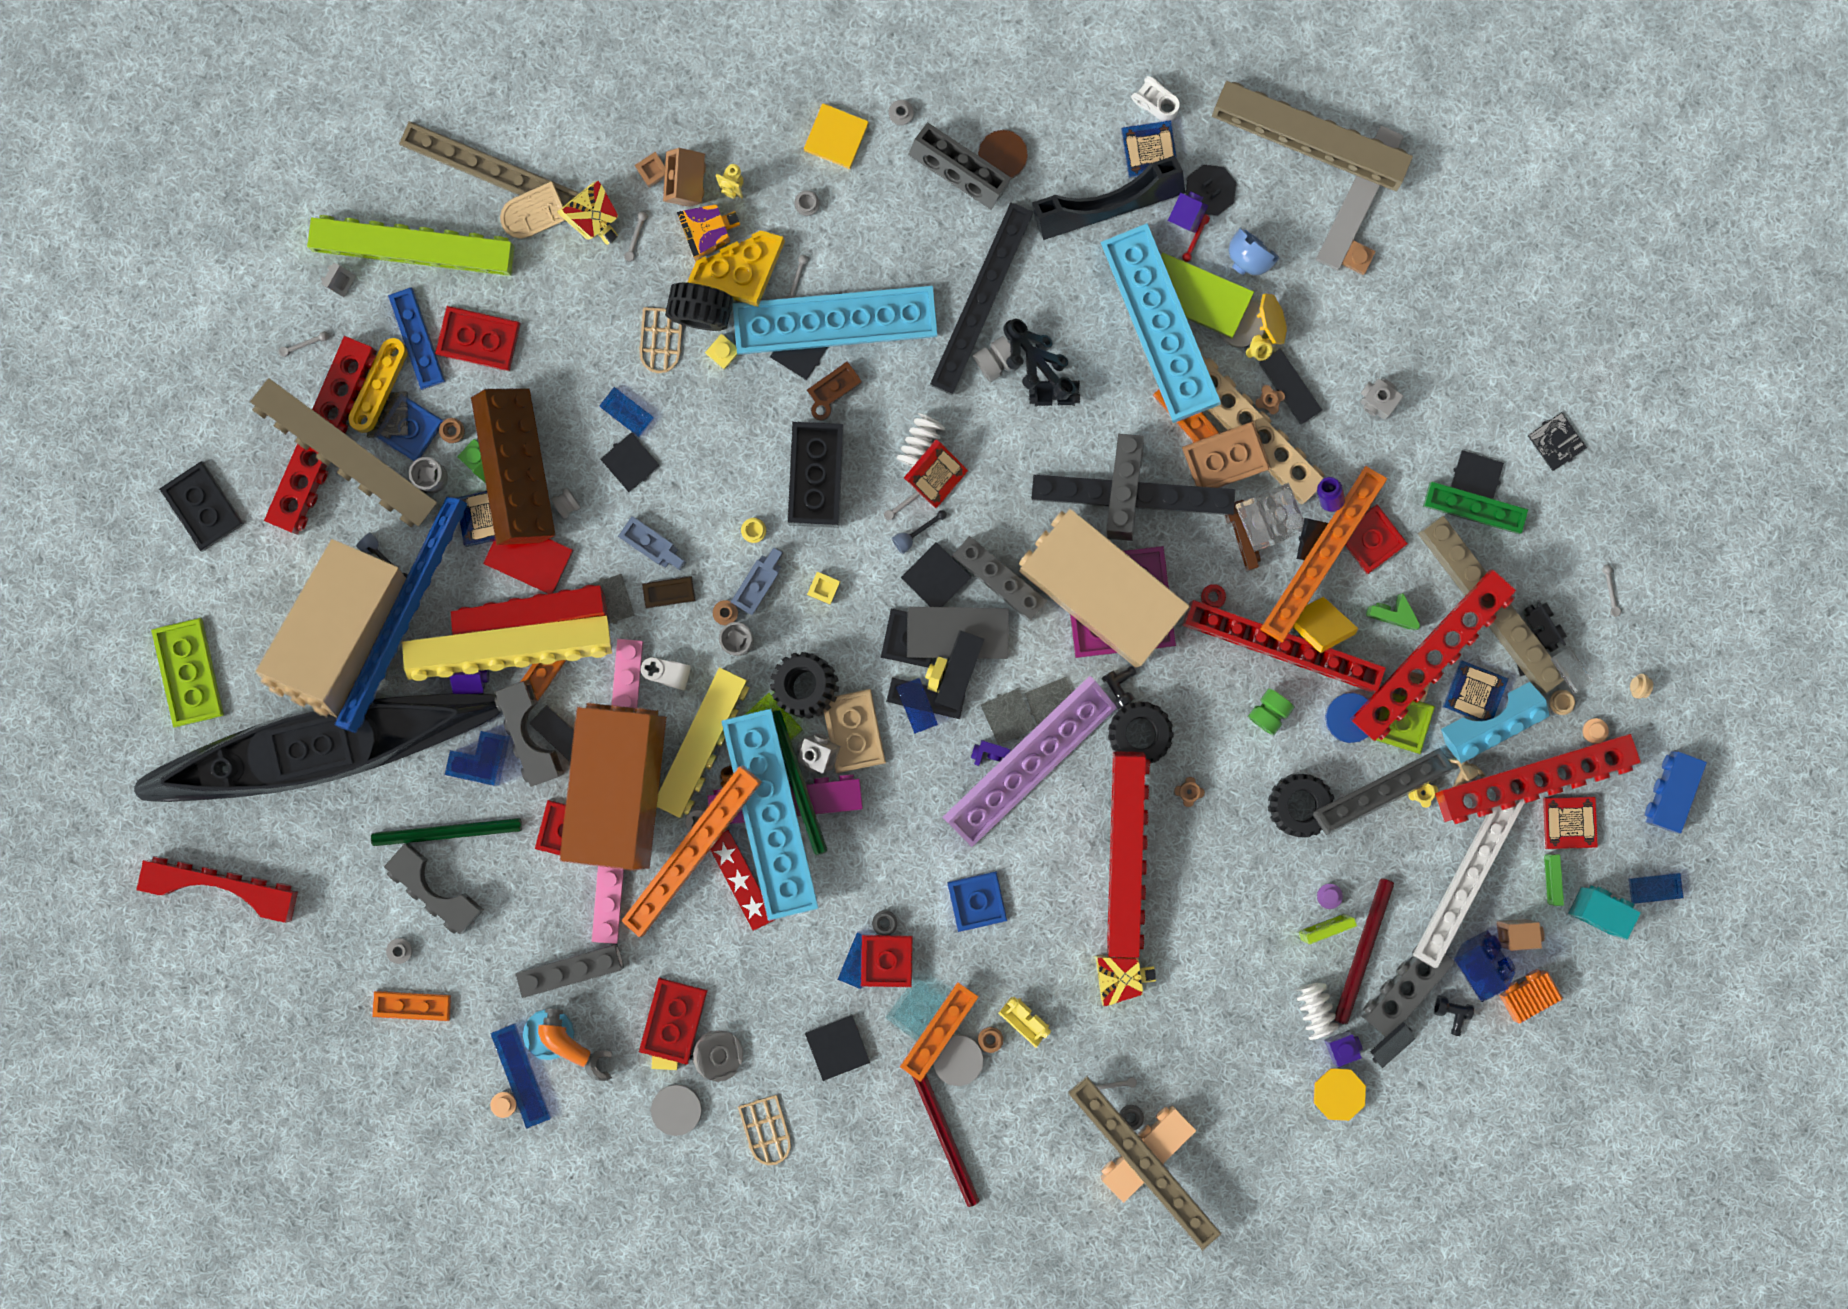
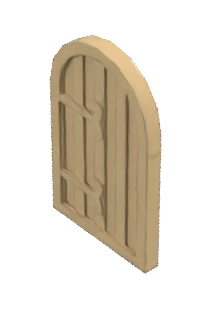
[500,181,566,238]

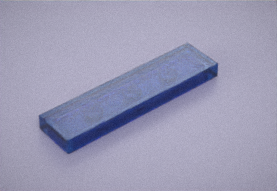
[490,1023,551,1129]

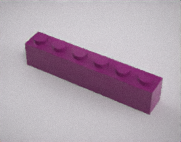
[707,774,863,824]

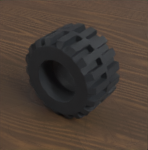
[665,282,733,331]
[770,652,839,719]
[1108,702,1174,764]
[1268,774,1335,838]

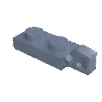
[618,516,686,570]
[731,548,783,616]

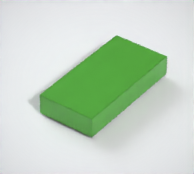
[1544,854,1564,906]

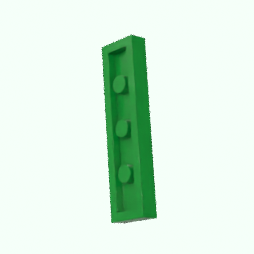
[1423,482,1528,534]

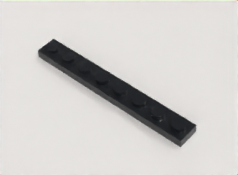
[930,202,1033,396]
[1031,474,1236,515]

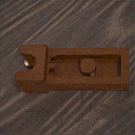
[1224,500,1261,572]

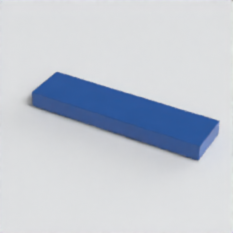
[388,287,446,390]

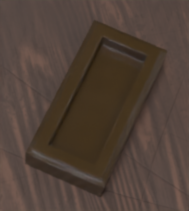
[642,576,696,609]

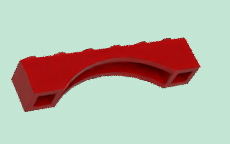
[136,856,298,923]

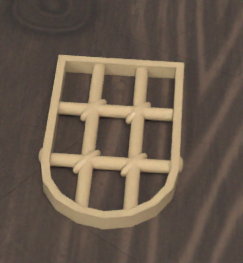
[639,307,682,374]
[738,1095,791,1165]

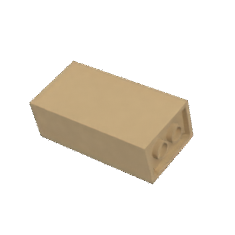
[1019,509,1190,668]
[255,539,406,717]

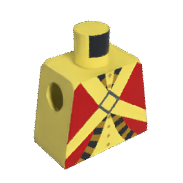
[557,180,618,245]
[1096,956,1156,1006]

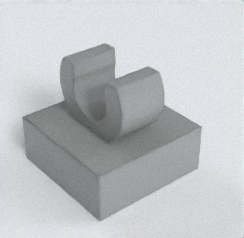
[321,263,356,298]

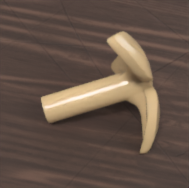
[1448,758,1486,787]

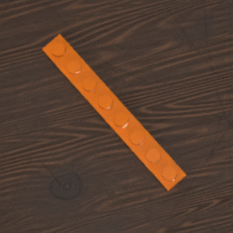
[1261,466,1387,643]
[621,765,762,937]

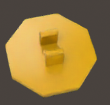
[1257,293,1287,344]
[1313,1068,1366,1121]

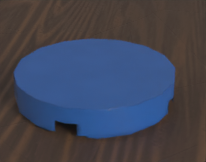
[1325,693,1376,743]

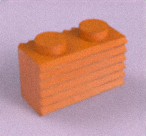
[1499,969,1563,1024]

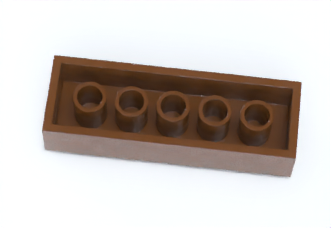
[471,388,556,545]

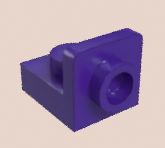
[971,740,1011,766]

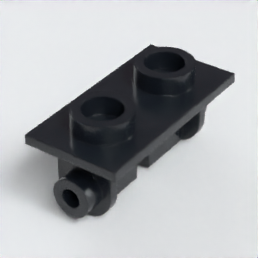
[1029,380,1080,407]
[1524,600,1568,653]

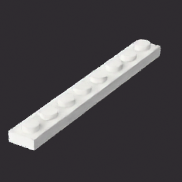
[1413,781,1525,968]

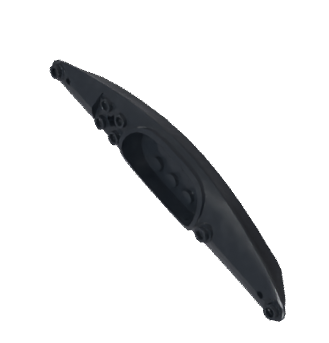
[134,693,501,802]

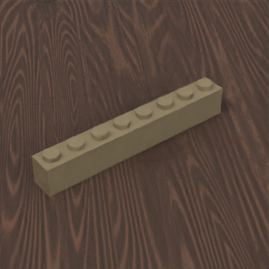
[1211,81,1413,192]
[250,377,437,528]
[1417,516,1567,694]

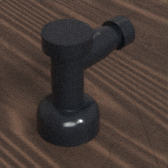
[1101,666,1137,709]
[1434,995,1474,1036]

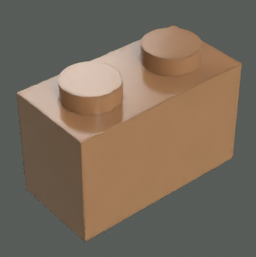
[663,148,706,207]
[1497,919,1545,951]

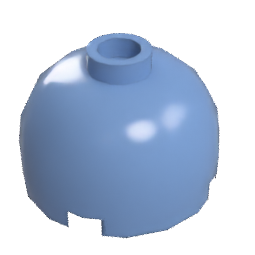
[1228,227,1280,276]

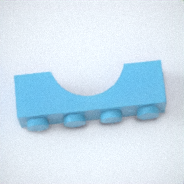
[1441,682,1550,763]

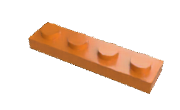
[899,982,979,1082]

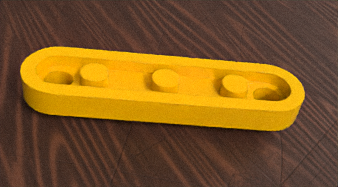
[349,338,408,433]

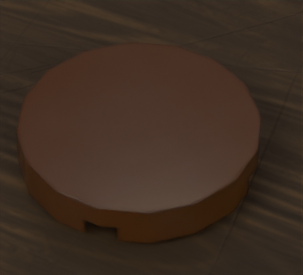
[978,130,1028,179]

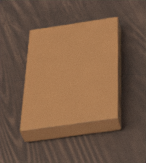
[1182,421,1271,488]

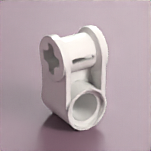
[1131,76,1179,122]
[641,658,691,690]

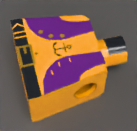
[677,205,740,261]

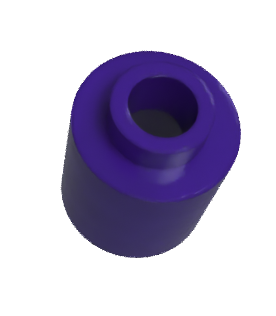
[1317,477,1345,512]

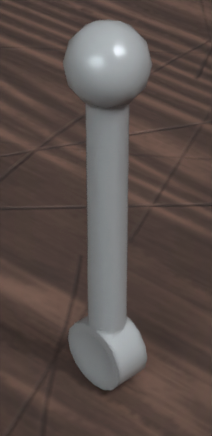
[624,211,647,262]
[785,255,808,299]
[279,331,329,357]
[884,492,920,520]
[1602,565,1621,617]
[1096,1077,1137,1090]

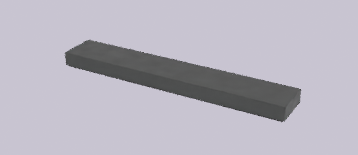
[1313,748,1454,836]

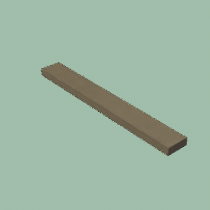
[399,121,579,206]
[1068,1076,1222,1251]

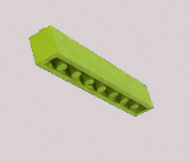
[307,215,515,276]

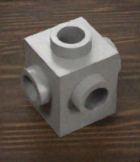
[1360,378,1403,419]
[797,734,841,773]

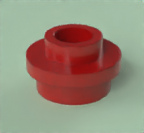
[1201,584,1226,608]

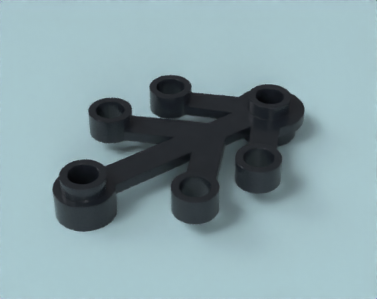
[1003,318,1076,400]

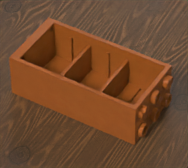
[560,703,667,870]

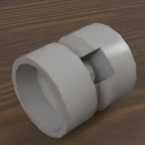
[973,336,1011,383]
[409,457,448,494]
[719,622,754,656]

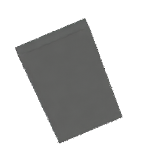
[907,607,1009,659]

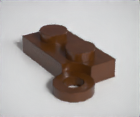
[807,361,862,421]

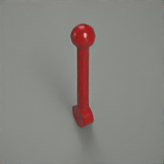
[1182,214,1210,262]

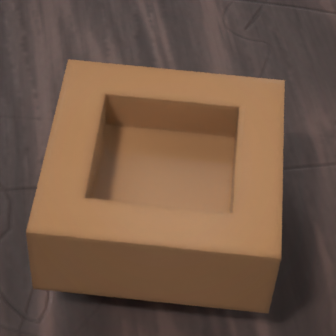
[634,152,665,188]
[1341,240,1376,275]

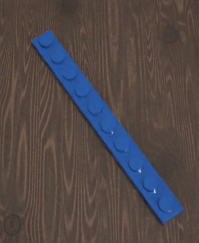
[335,497,467,733]

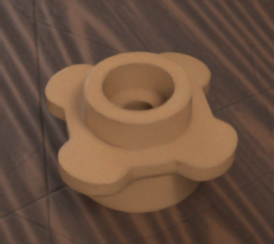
[1255,385,1285,414]
[1174,777,1205,807]

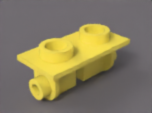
[716,164,744,199]
[999,996,1051,1048]

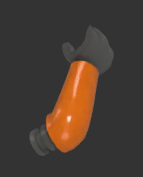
[538,1009,612,1081]

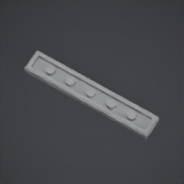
[1315,125,1404,271]

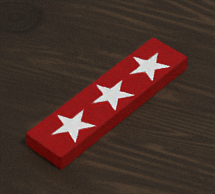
[710,830,775,931]

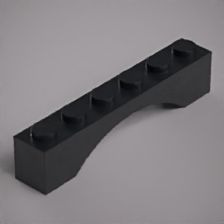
[1032,155,1186,240]

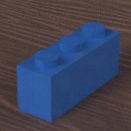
[1645,751,1707,834]

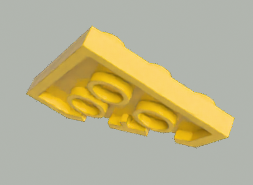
[687,230,785,307]

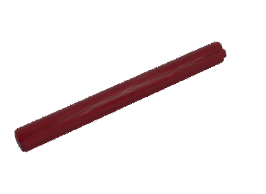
[1334,878,1394,1024]
[912,1075,979,1207]

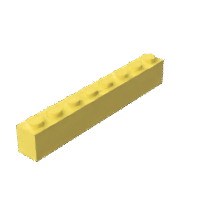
[402,616,612,681]

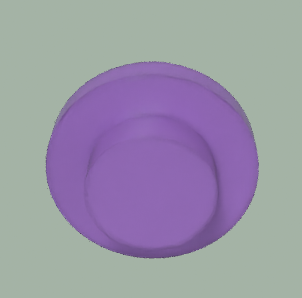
[1317,884,1343,909]

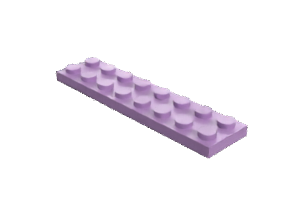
[943,676,1117,847]

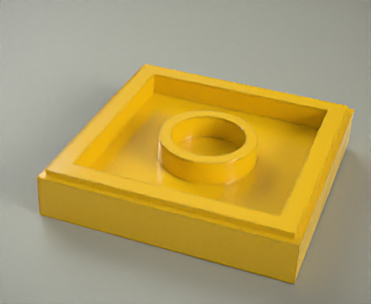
[804,103,869,169]
[1293,597,1358,653]

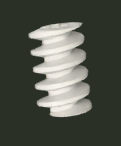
[897,413,945,467]
[1294,983,1339,1040]

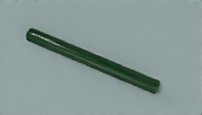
[772,710,828,855]
[371,818,522,846]

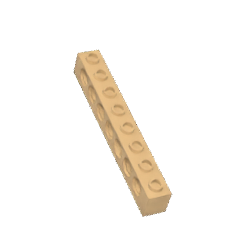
[1198,346,1325,505]

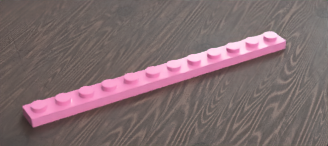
[592,639,643,944]

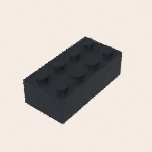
[787,422,844,528]

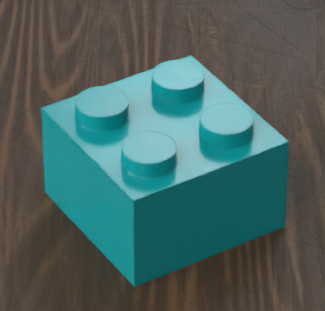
[1568,885,1641,940]

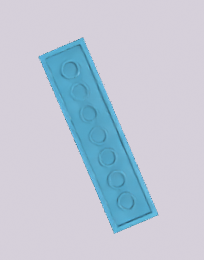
[1101,223,1221,423]
[732,286,937,355]
[721,709,819,921]

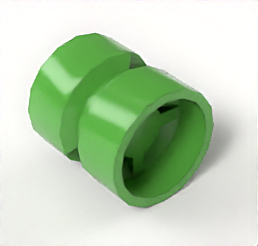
[1247,688,1295,736]

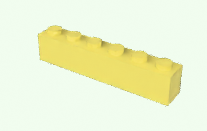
[657,667,750,818]

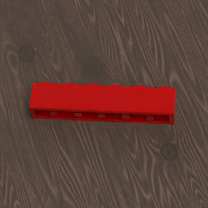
[450,585,608,635]

